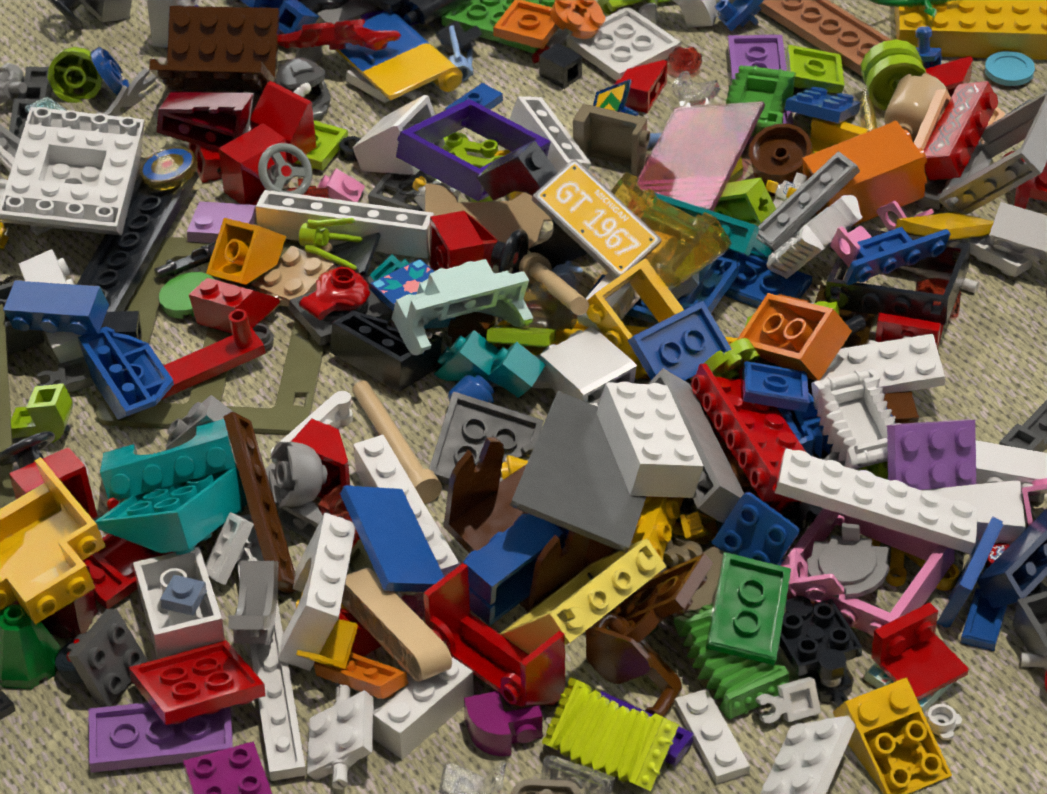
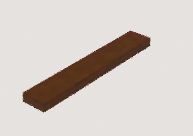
[223,411,297,594]

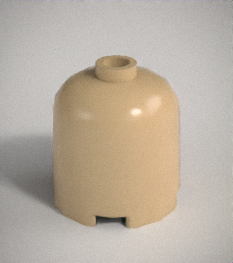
[884,73,946,142]

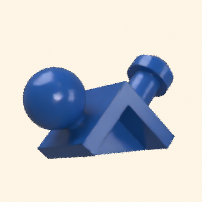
[915,26,942,69]

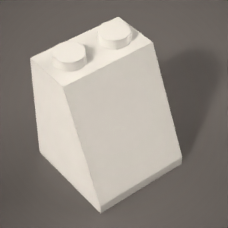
[353,95,445,175]
[540,326,637,403]

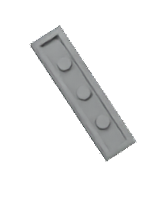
[757,151,860,251]

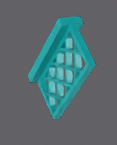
[642,192,774,260]

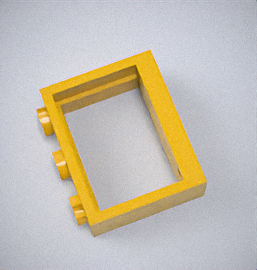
[586,258,684,380]

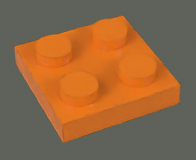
[493,0,559,49]

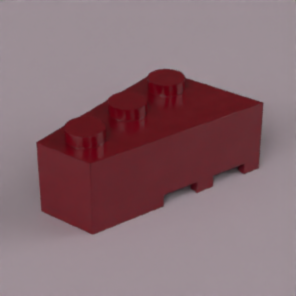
[156,92,254,152]

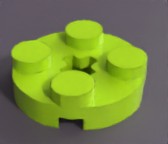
[703,338,760,379]

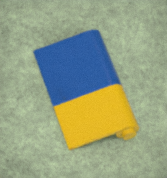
[336,12,463,101]

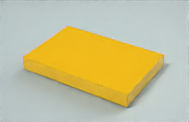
[896,212,994,240]

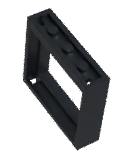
[826,227,970,325]

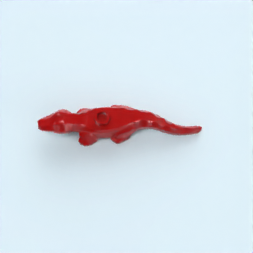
[278,19,401,51]

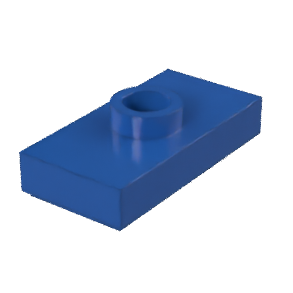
[445,83,503,121]

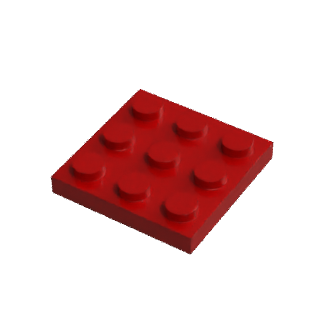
[129,640,266,725]

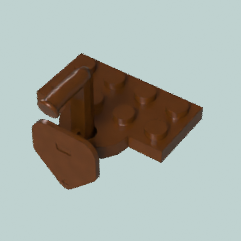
[585,553,713,717]

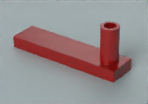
[161,309,266,400]

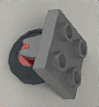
[55,609,148,707]

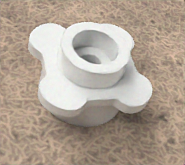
[926,704,962,740]

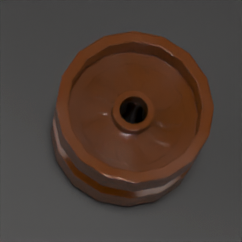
[749,124,813,197]

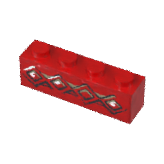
[923,81,999,180]

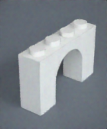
[278,512,355,671]

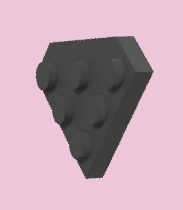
[429,391,544,485]

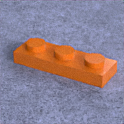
[314,652,409,699]

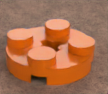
[551,0,606,39]

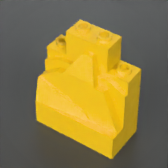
[0,457,106,624]

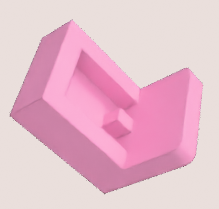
[316,168,365,202]

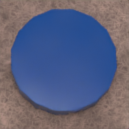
[91,47,130,96]

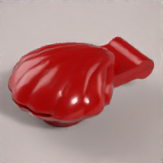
[299,267,370,320]

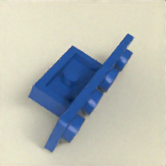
[843,227,951,285]

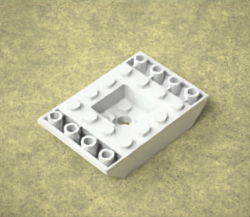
[0,107,144,236]

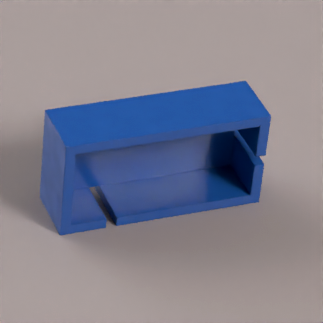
[463,513,569,626]

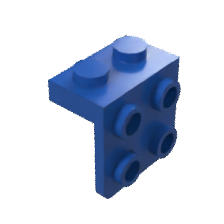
[711,492,799,566]

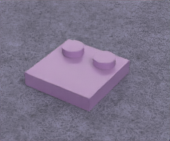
[187,201,256,243]

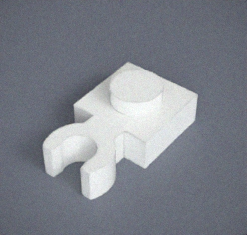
[756,677,821,723]

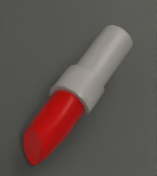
[532,29,569,64]

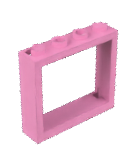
[780,508,955,637]

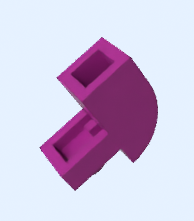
[464,691,543,756]

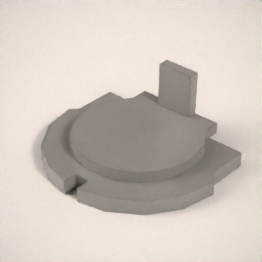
[807,523,889,598]

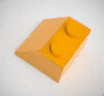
[206,218,286,285]

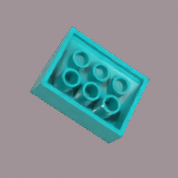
[95,467,248,555]

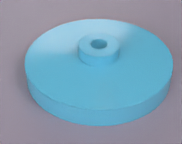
[985,51,1035,86]

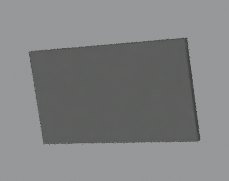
[510,391,646,553]

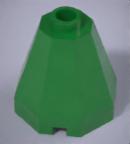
[0,604,61,689]

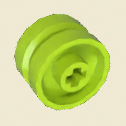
[861,39,926,111]

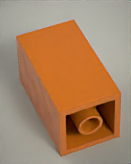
[802,120,927,227]

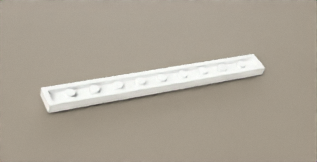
[237,514,306,781]

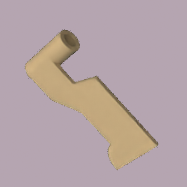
[425,173,601,251]

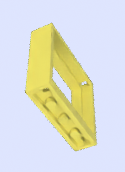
[500,538,667,654]

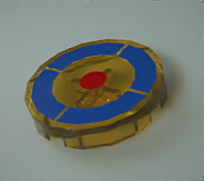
[140,147,198,190]

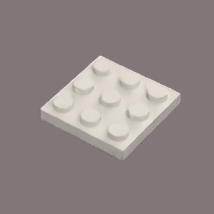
[567,6,681,80]

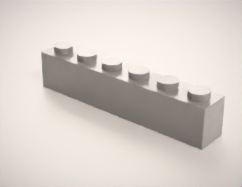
[649,368,744,523]

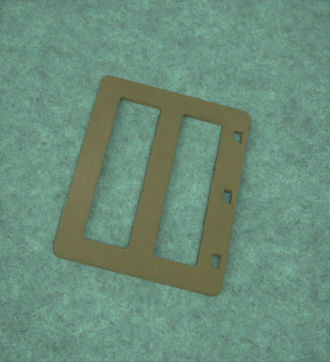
[97,237,326,435]

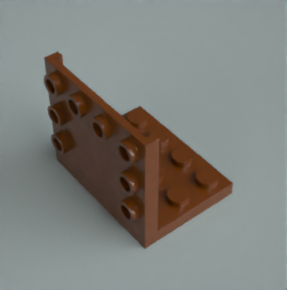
[149,6,279,92]

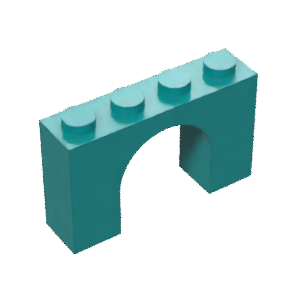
[100,419,237,500]

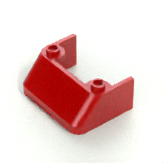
[423,563,566,707]

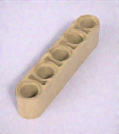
[341,567,452,682]

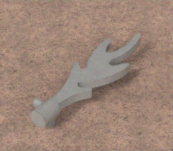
[96,68,158,116]

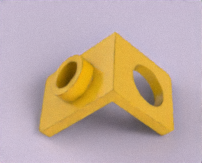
[296,619,358,669]

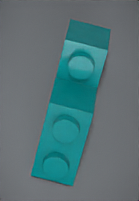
[434,330,546,398]

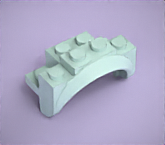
[392,259,533,355]

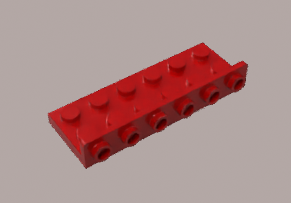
[692,364,806,502]

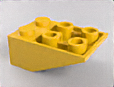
[833,677,952,794]

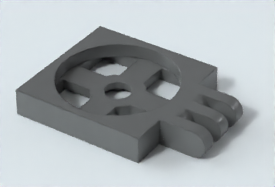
[368,170,435,211]

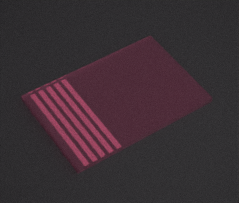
[624,101,765,216]

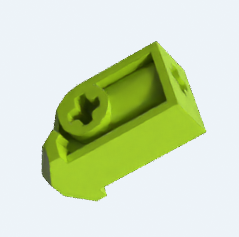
[694,178,776,226]

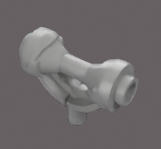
[0,63,27,104]

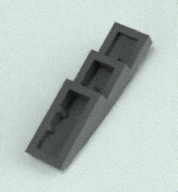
[9,66,52,139]

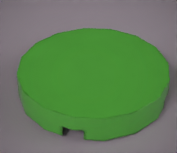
[159,272,215,319]

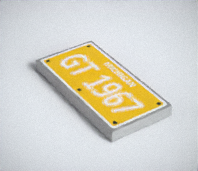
[531,158,662,279]

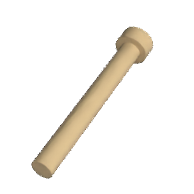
[519,252,589,315]
[352,381,442,504]

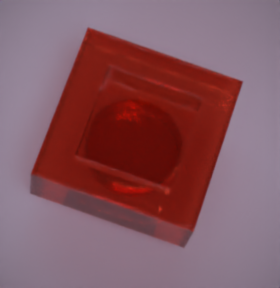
[318,485,349,518]

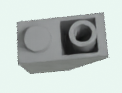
[166,395,232,450]

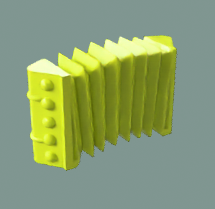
[542,677,679,791]

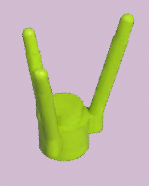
[299,218,362,271]

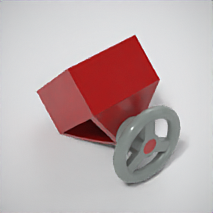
[218,123,312,205]

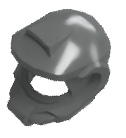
[274,57,331,121]

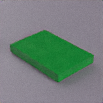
[706,552,791,665]

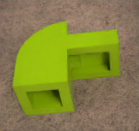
[11,383,73,443]

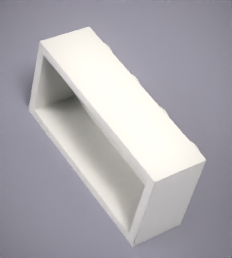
[597,382,704,498]

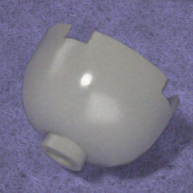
[268,441,327,508]

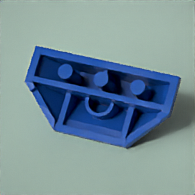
[77,327,174,420]

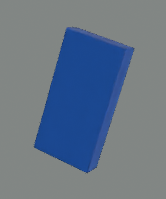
[961,588,1008,651]

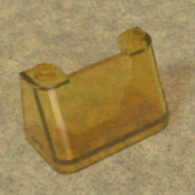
[611,172,732,288]

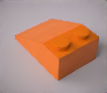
[737,293,852,381]

